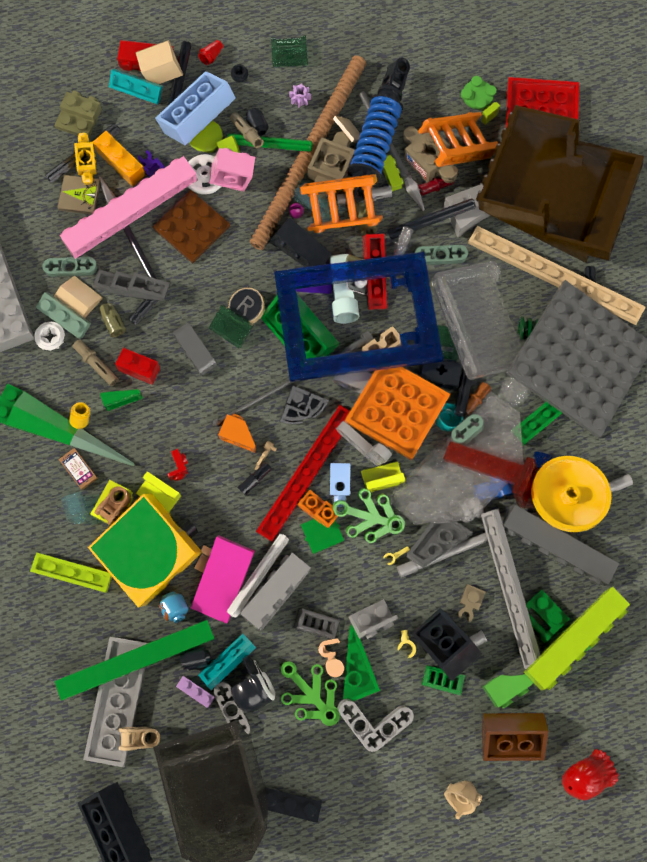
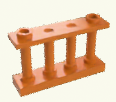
[418,112,498,167]
[300,174,383,233]

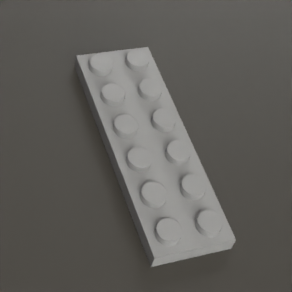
[83,637,148,767]

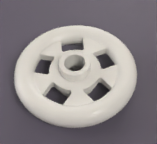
[188,154,222,194]

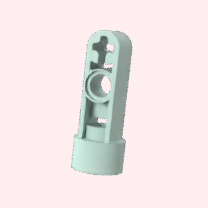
[330,254,360,324]

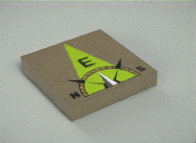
[58,175,101,215]

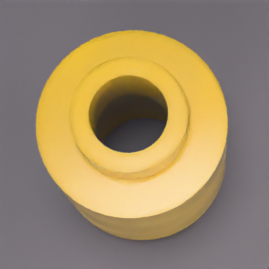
[69,402,90,429]

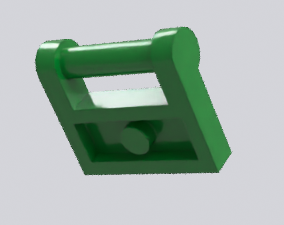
[526,590,570,643]

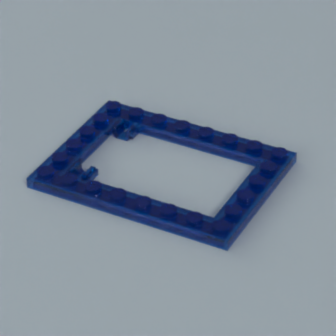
[274,252,443,382]

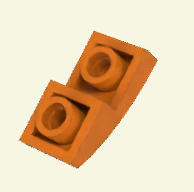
[297,490,338,528]

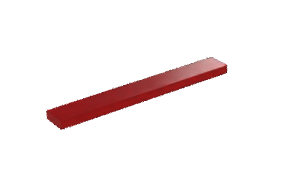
[256,405,350,542]

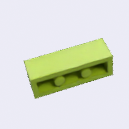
[383,155,404,191]

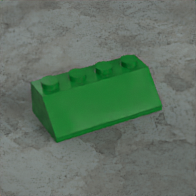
[261,289,339,371]

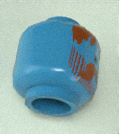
[159,592,189,623]

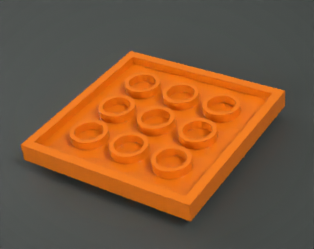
[345,356,450,460]

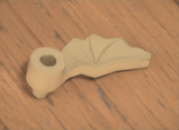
[254,441,277,470]

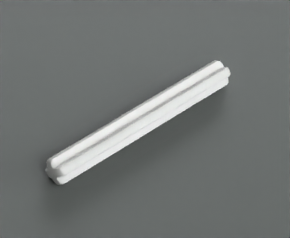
[227,534,289,618]

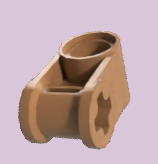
[95,487,131,526]

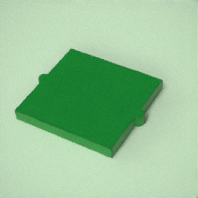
[301,519,344,554]

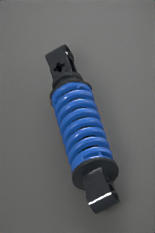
[347,57,410,204]

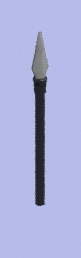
[99,177,157,279]

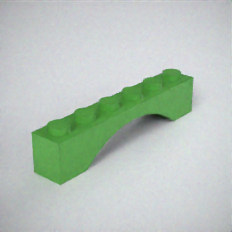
[482,630,595,708]

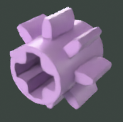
[289,83,311,108]

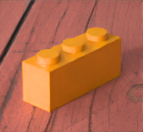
[93,131,146,187]

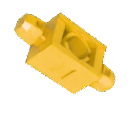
[74,133,97,185]

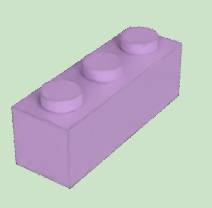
[176,676,215,708]

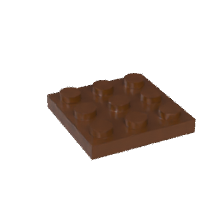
[153,190,230,264]

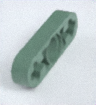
[414,245,468,265]
[42,257,98,277]

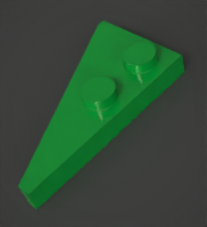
[343,625,380,701]

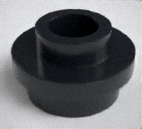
[231,64,248,82]

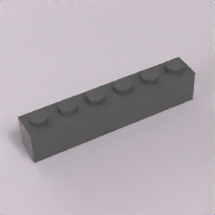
[502,505,619,586]

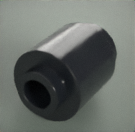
[246,108,269,136]
[180,646,211,671]

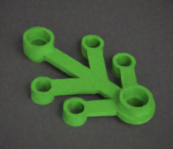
[332,488,405,543]
[281,661,340,726]

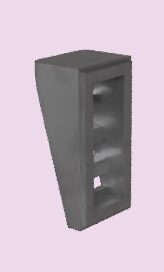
[294,608,339,639]

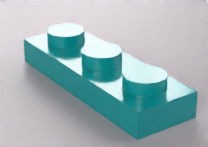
[108,69,163,104]
[198,634,256,690]

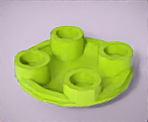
[189,121,223,153]

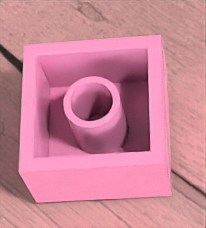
[209,148,255,191]

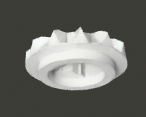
[34,322,65,351]

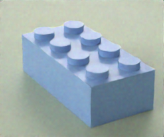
[155,71,235,145]

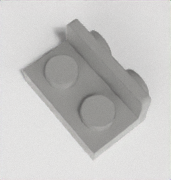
[349,599,398,639]

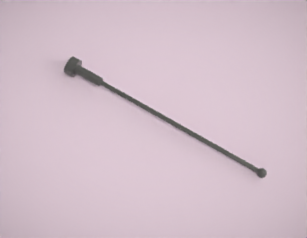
[213,331,374,426]

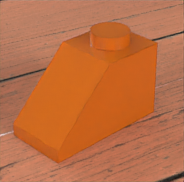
[218,414,256,453]

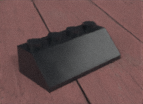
[77,782,153,862]

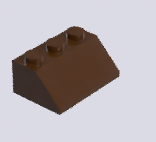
[482,713,548,761]

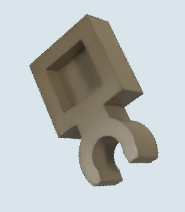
[458,584,486,622]

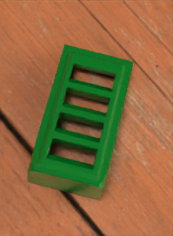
[100,389,143,411]
[421,665,465,696]

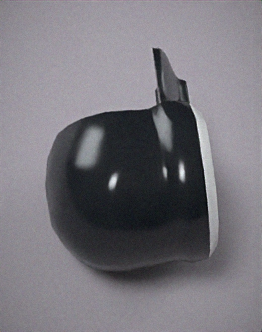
[231,656,275,712]

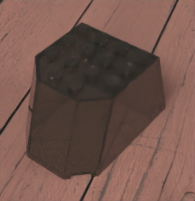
[153,721,269,862]

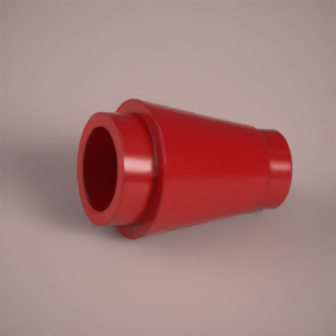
[198,40,223,65]

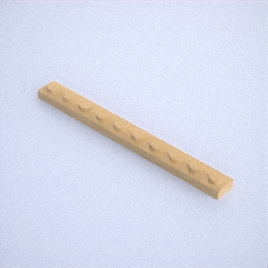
[468,226,645,325]

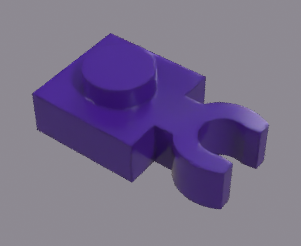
[138,150,165,178]

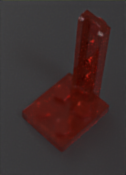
[443,441,538,508]

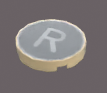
[228,288,265,325]

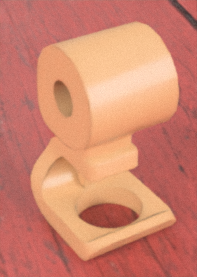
[318,639,344,677]

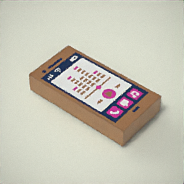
[59,448,98,490]

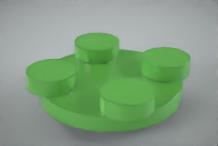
[461,76,496,110]

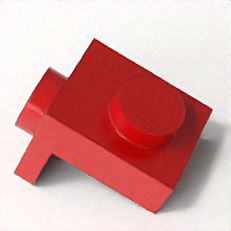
[167,449,188,481]

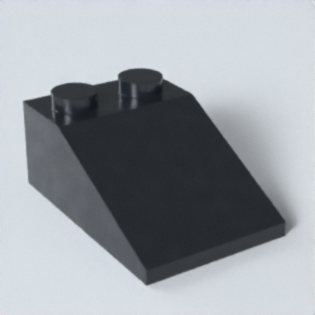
[411,608,482,681]

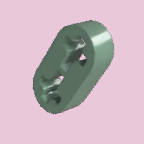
[451,414,484,446]

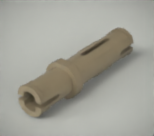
[230,112,264,148]
[73,339,119,387]

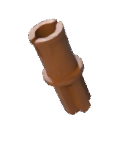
[465,382,491,417]

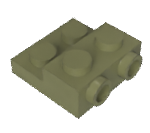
[54,91,102,138]

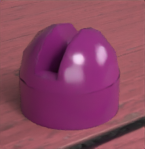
[289,203,304,219]

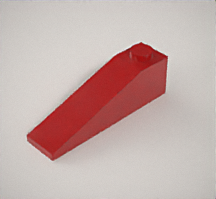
[363,234,387,310]

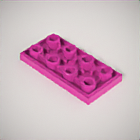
[191,535,255,624]

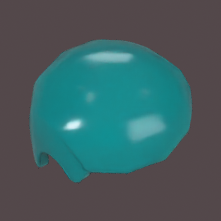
[435,403,463,432]

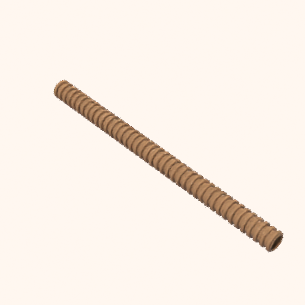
[250,56,367,250]

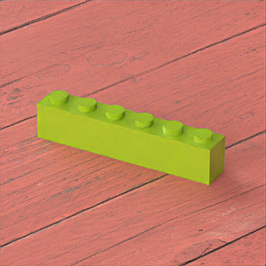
[524,586,630,690]

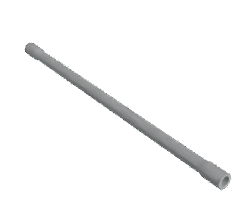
[396,474,633,578]

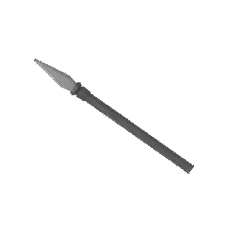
[359,91,425,211]

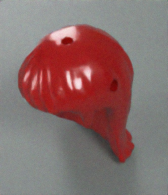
[561,749,619,800]

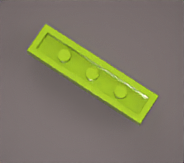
[30,552,112,593]

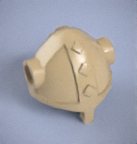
[444,780,482,819]

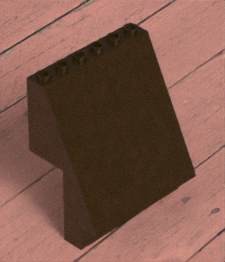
[476,105,644,263]

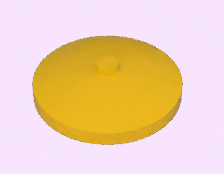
[531,456,612,532]

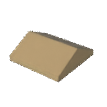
[136,40,183,84]
[54,276,103,318]

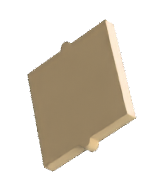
[333,116,360,143]

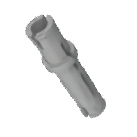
[337,185,392,206]

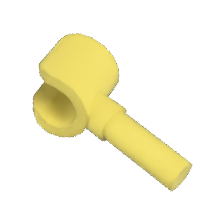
[384,546,410,565]

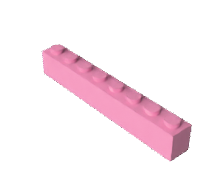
[60,156,197,259]

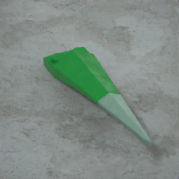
[0,384,135,466]

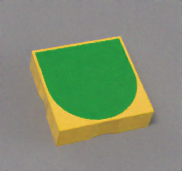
[88,494,202,608]

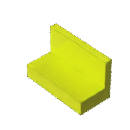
[361,462,405,493]
[136,472,181,513]

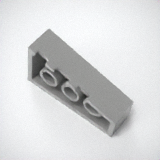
[443,184,490,237]
[240,553,311,631]

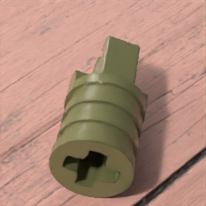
[355,202,377,236]
[100,303,126,337]

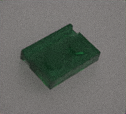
[209,305,254,348]

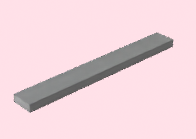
[481,509,540,669]

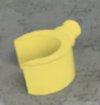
[397,630,416,659]

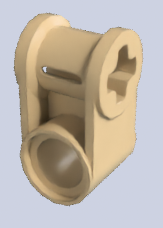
[119,727,160,751]

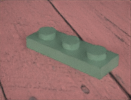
[36,292,91,339]

